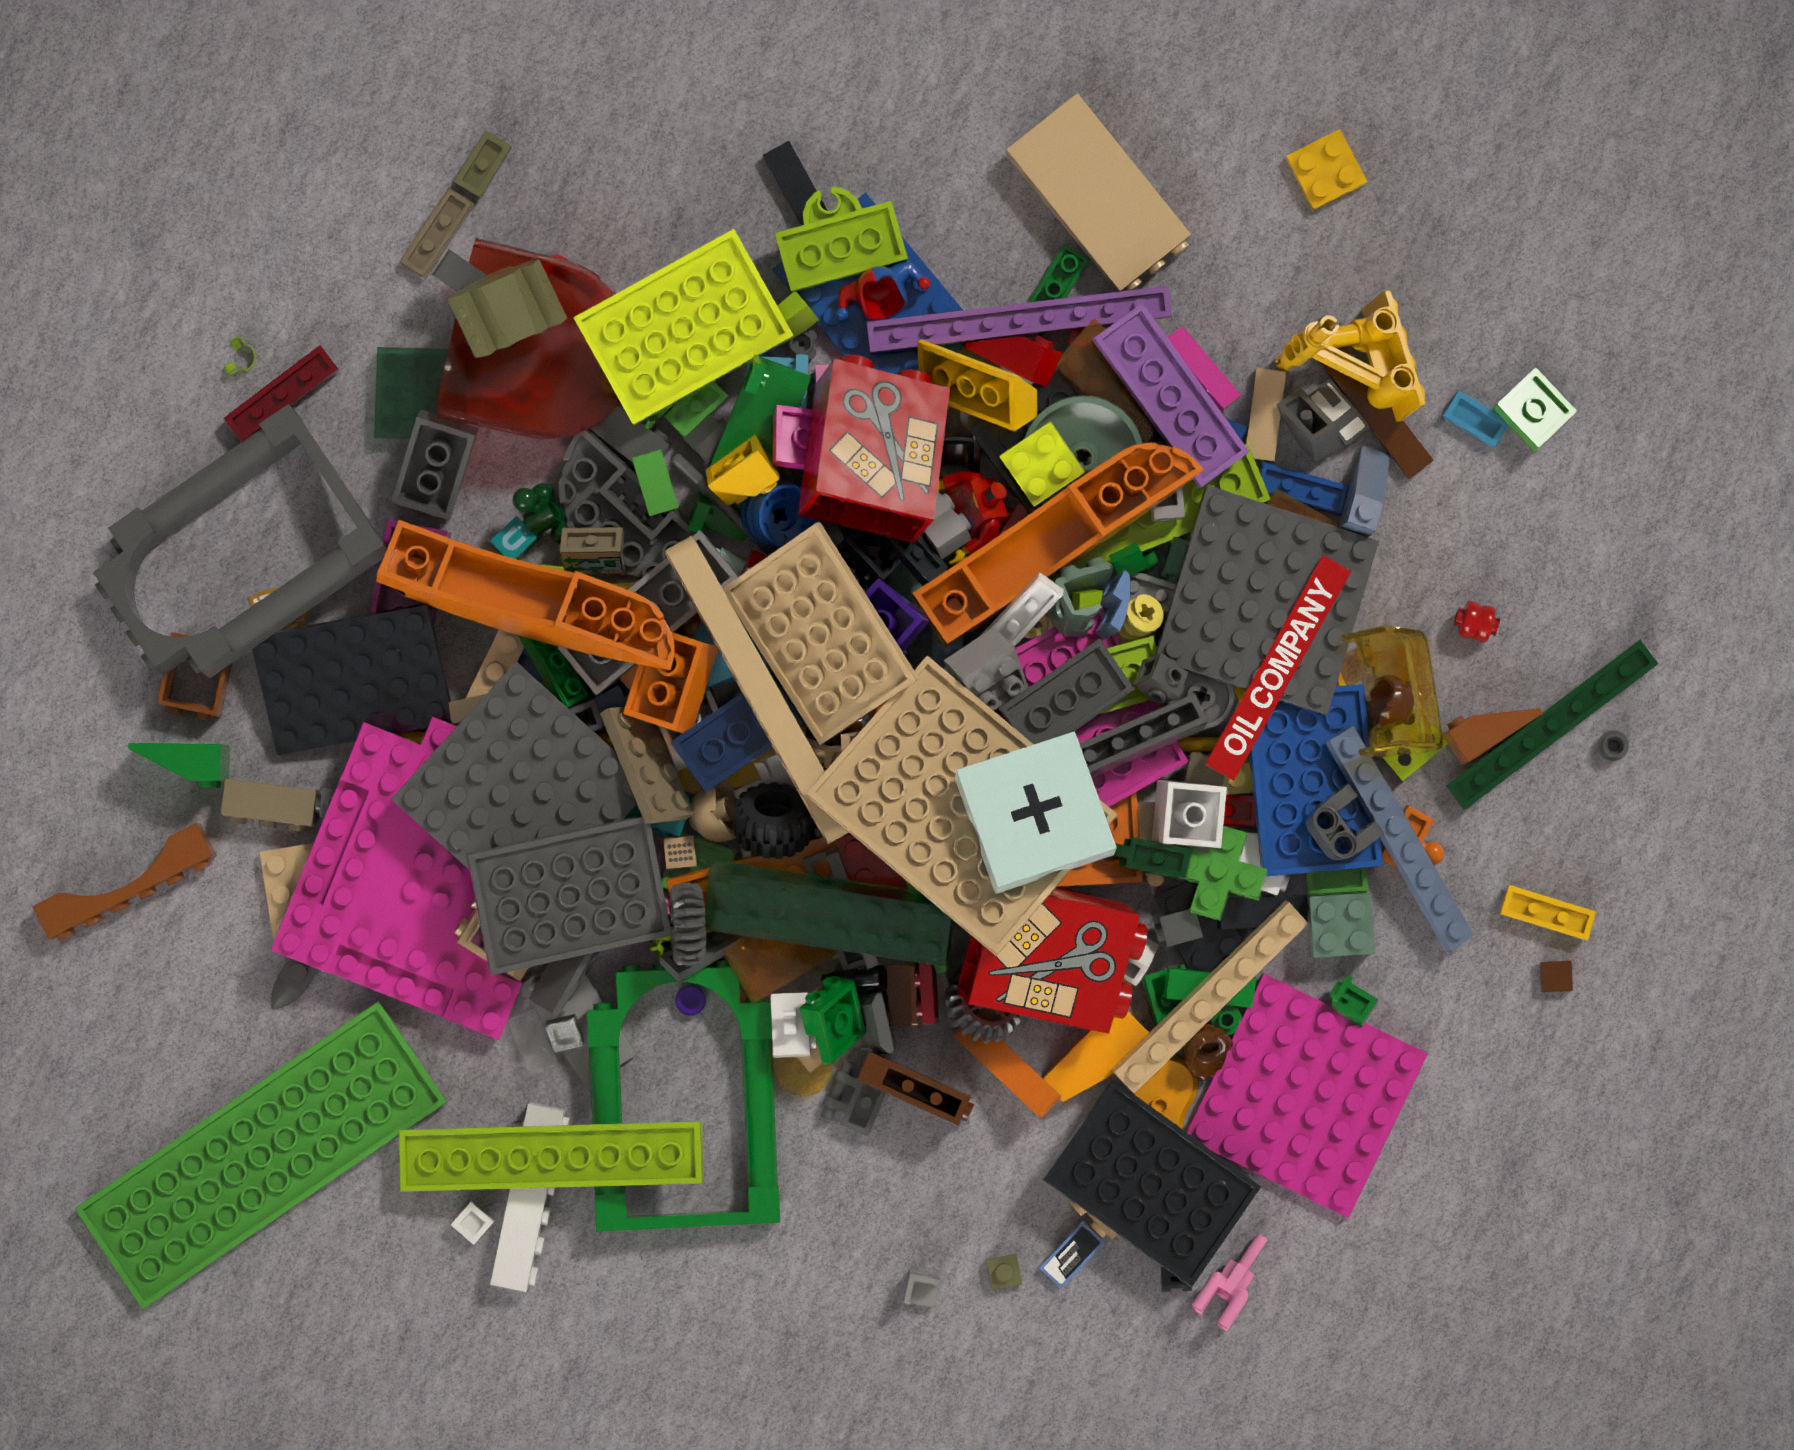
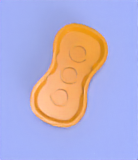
[1128,1055,1198,1129]

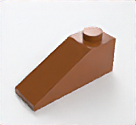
[1442,708,1543,765]

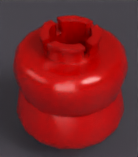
[1454,601,1500,643]

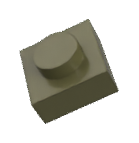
[986,1253,1022,1290]

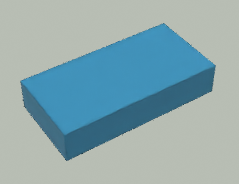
[1442,390,1508,448]

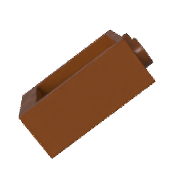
[157,632,232,721]

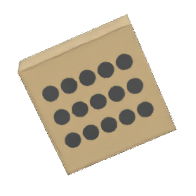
[663,836,697,869]

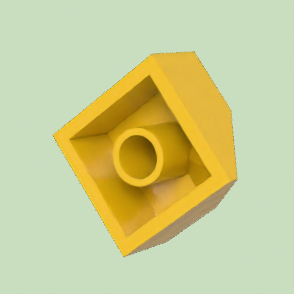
[706,435,779,506]

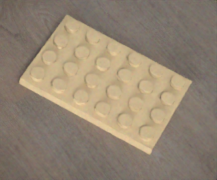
[722,522,919,745]

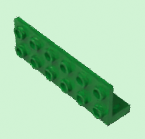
[688,354,811,542]

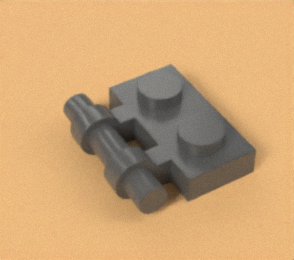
[821,1060,886,1136]

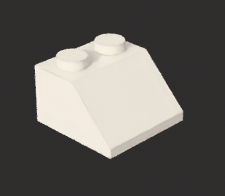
[1152,780,1227,848]

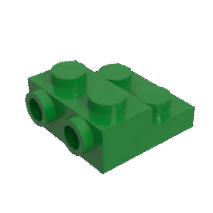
[799,976,866,1064]

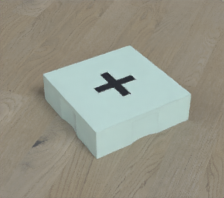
[954,731,1117,894]

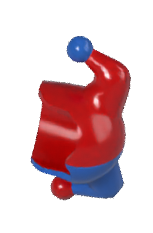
[836,260,931,321]

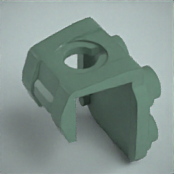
[1046,557,1114,637]

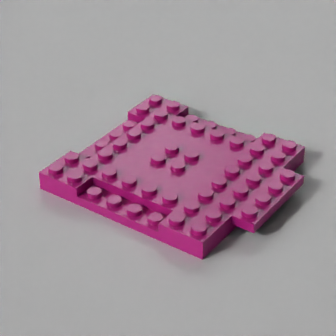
[270,717,525,1040]

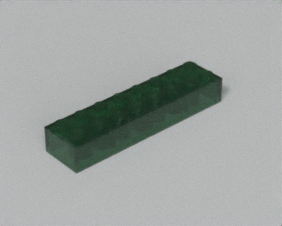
[705,861,955,967]

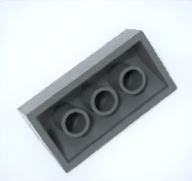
[528,951,600,1017]

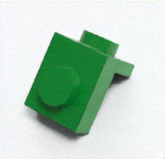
[1329,975,1378,1027]

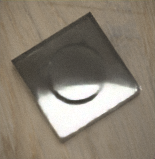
[545,1014,585,1053]

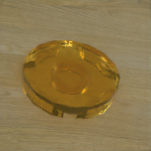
[773,1057,834,1096]

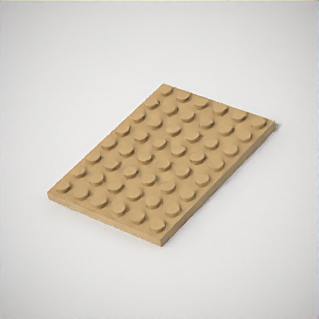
[806,656,1117,956]

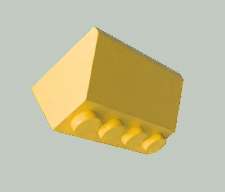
[917,339,1037,431]

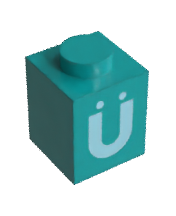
[490,515,540,560]

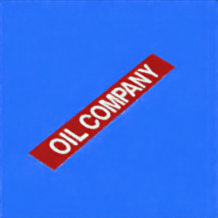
[1205,555,1351,781]

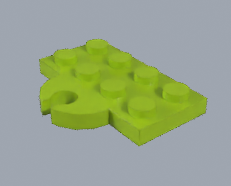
[775,187,908,293]

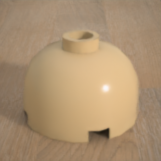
[689,781,736,843]

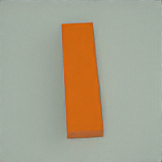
[953,1028,1062,1119]

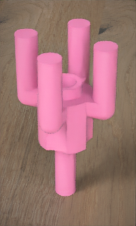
[1191,1234,1268,1332]

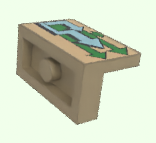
[560,527,625,574]

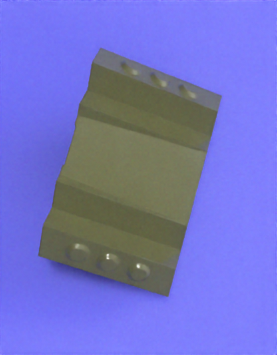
[447,259,567,358]

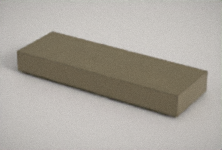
[399,187,475,280]

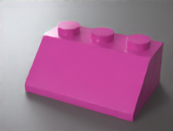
[1167,326,1241,413]

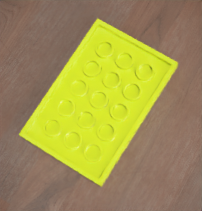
[574,229,794,426]

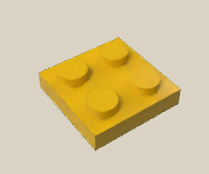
[1285,129,1367,211]

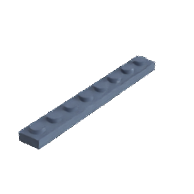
[1325,726,1474,952]

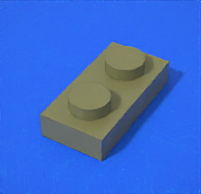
[454,130,512,199]

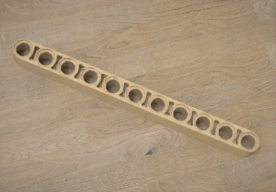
[664,536,849,844]

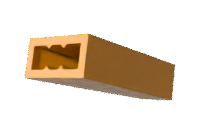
[1042,1012,1149,1102]

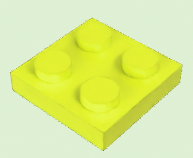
[999,421,1085,507]

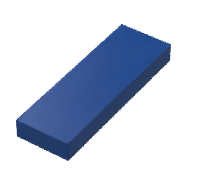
[1259,462,1349,516]

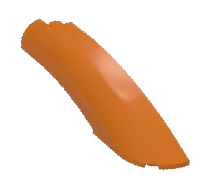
[912,443,1204,648]
[376,520,674,670]

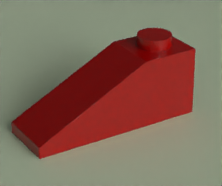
[964,336,1062,387]

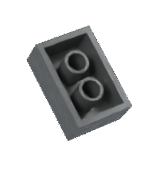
[391,410,479,520]

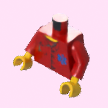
[937,471,1007,566]

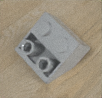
[944,627,1028,711]

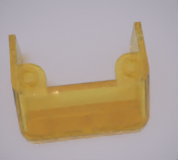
[1342,625,1443,757]

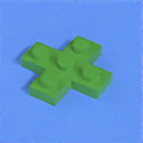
[1179,826,1268,921]

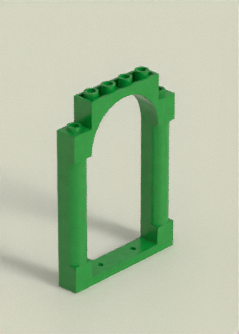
[587,961,780,1232]

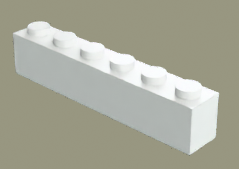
[490,1103,570,1292]

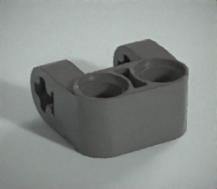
[1305,783,1384,861]

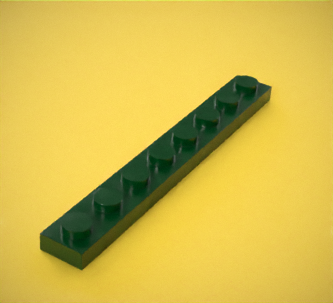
[1445,640,1658,810]

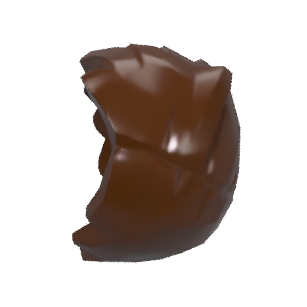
[1370,675,1414,729]
[1182,1024,1233,1080]

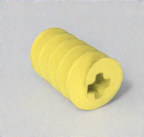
[1117,594,1164,644]

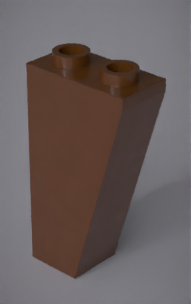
[857,1051,974,1125]

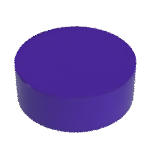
[675,985,706,1016]

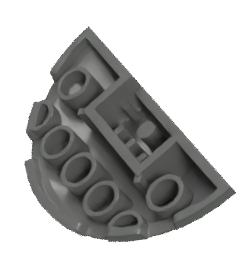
[559,427,696,578]

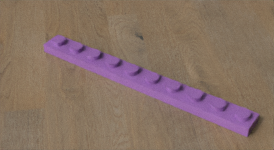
[867,286,1172,354]

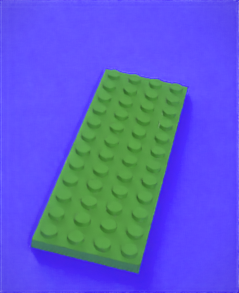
[75,1001,448,1309]

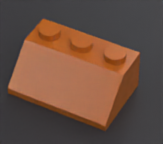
[623,632,718,733]

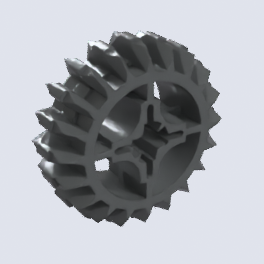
[669,882,706,966]
[944,969,1024,1044]

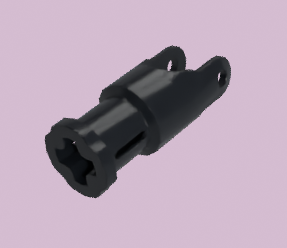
[818,965,887,995]

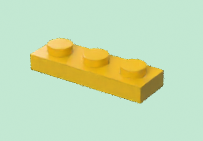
[1499,885,1597,941]

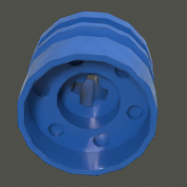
[741,483,819,548]

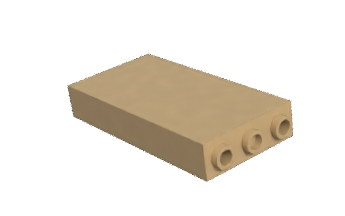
[1006,93,1191,292]

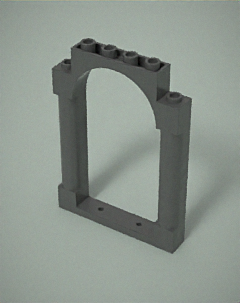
[93,404,387,678]

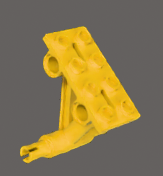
[1275,290,1425,422]

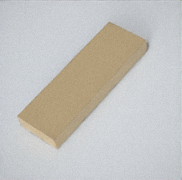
[1246,368,1287,462]

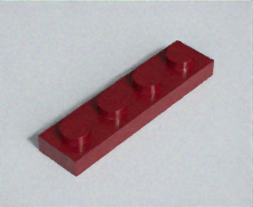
[223,345,339,442]

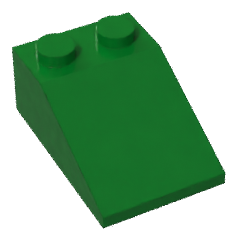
[128,743,230,788]

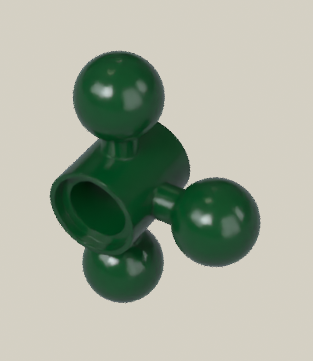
[512,483,568,544]

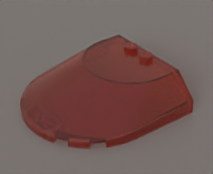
[435,238,620,439]

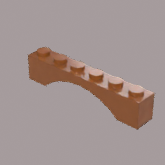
[32,823,217,942]

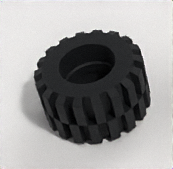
[735,782,812,859]

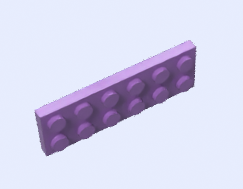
[1092,303,1249,488]

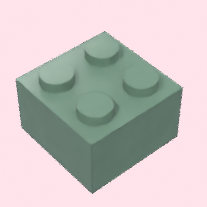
[1306,893,1375,958]

